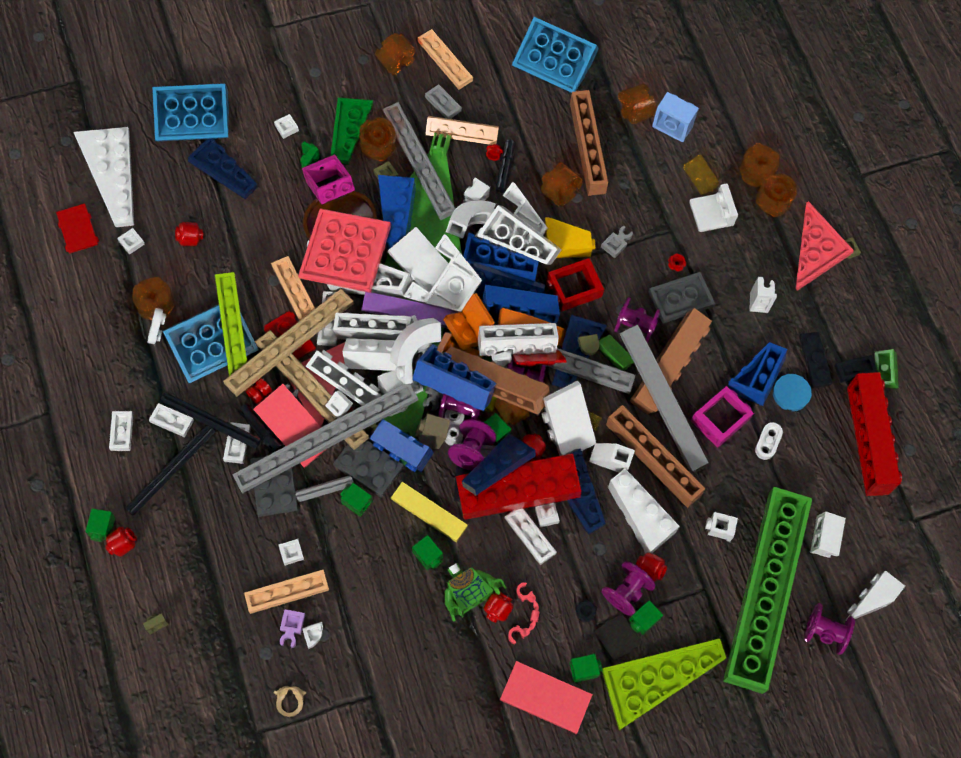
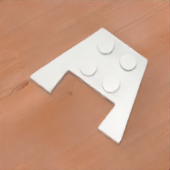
[475,182,548,253]
[404,234,482,312]

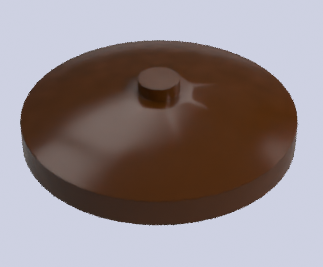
[303,191,377,241]

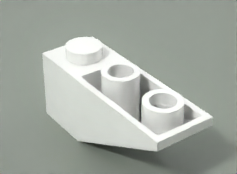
[846,571,905,621]

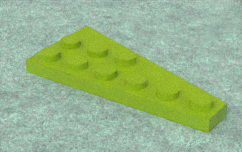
[602,639,726,731]

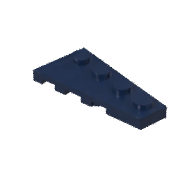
[188,138,257,199]
[472,262,545,297]
[552,315,607,388]
[462,434,536,496]
[566,448,606,535]

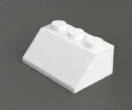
[342,338,398,371]

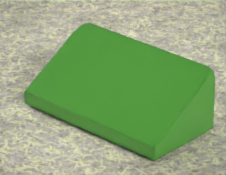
[599,335,634,371]
[875,349,899,389]

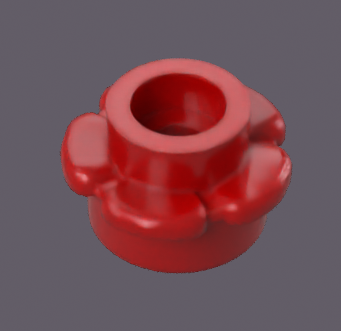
[486,144,503,161]
[668,254,686,272]

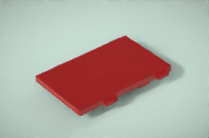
[56,203,99,254]
[264,311,316,360]
[511,350,567,366]

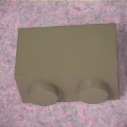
[415,414,450,449]

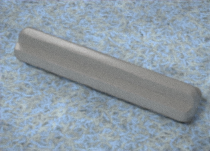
[295,475,353,502]

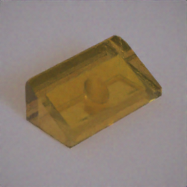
[683,154,719,195]

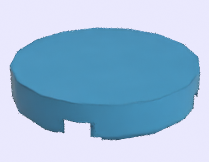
[773,374,812,411]

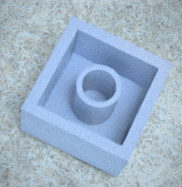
[652,92,699,142]

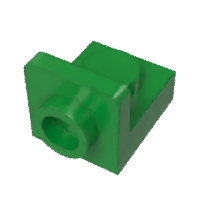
[300,141,320,168]

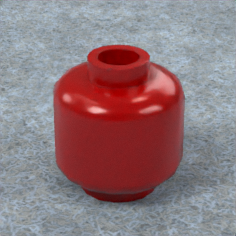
[175,222,203,246]
[521,434,546,462]
[105,527,137,557]
[636,553,667,582]
[483,592,514,623]

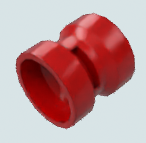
[245,378,273,404]

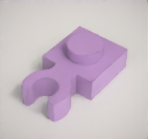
[280,609,305,648]

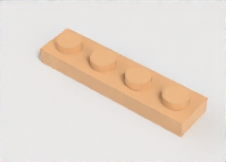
[418,29,473,89]
[426,116,499,145]
[271,256,315,321]
[244,570,329,614]

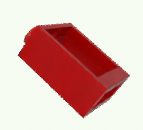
[546,258,604,312]

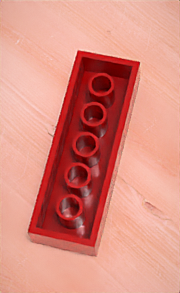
[847,372,902,496]
[456,454,581,520]

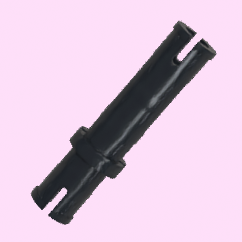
[495,140,516,193]
[238,404,283,453]

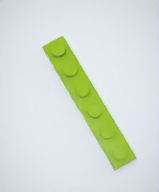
[215,272,247,376]

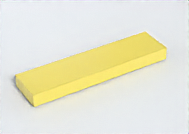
[391,482,468,542]

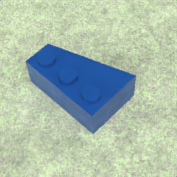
[728,342,787,406]
[370,419,434,472]

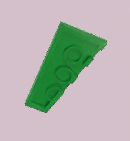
[331,98,373,164]

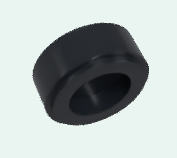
[575,601,596,622]

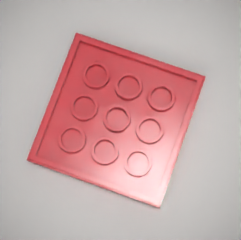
[298,209,392,293]

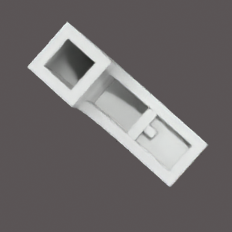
[446,200,496,238]
[390,318,441,384]

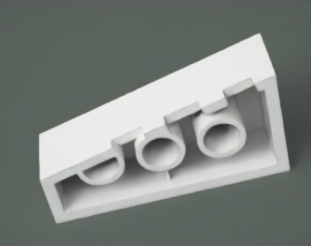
[477,205,562,265]
[327,264,413,299]
[608,468,680,554]

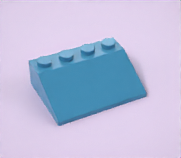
[512,17,599,93]
[152,84,229,141]
[163,304,258,383]

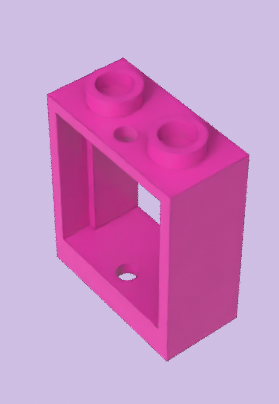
[302,154,355,205]
[691,386,754,448]

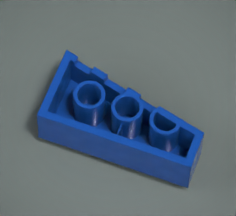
[378,175,416,250]
[463,233,539,281]
[482,285,560,325]
[412,344,496,411]

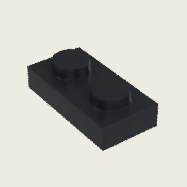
[834,355,878,383]

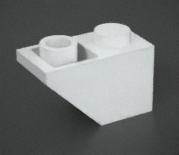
[589,443,635,473]

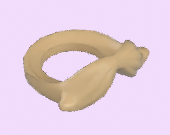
[274,686,306,717]

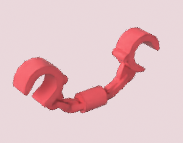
[508,583,540,645]

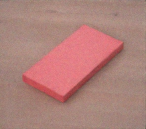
[253,384,326,468]
[500,661,593,734]

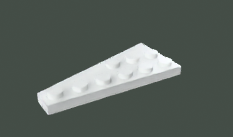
[74,127,134,227]

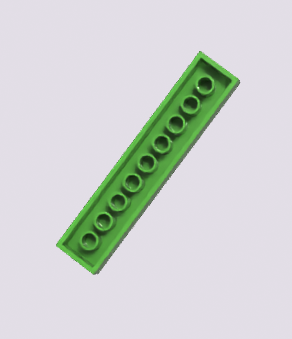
[723,487,812,694]

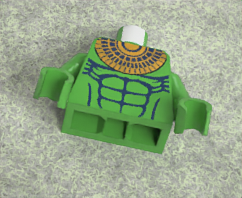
[445,563,506,621]

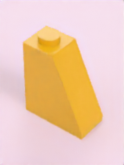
[544,217,595,258]

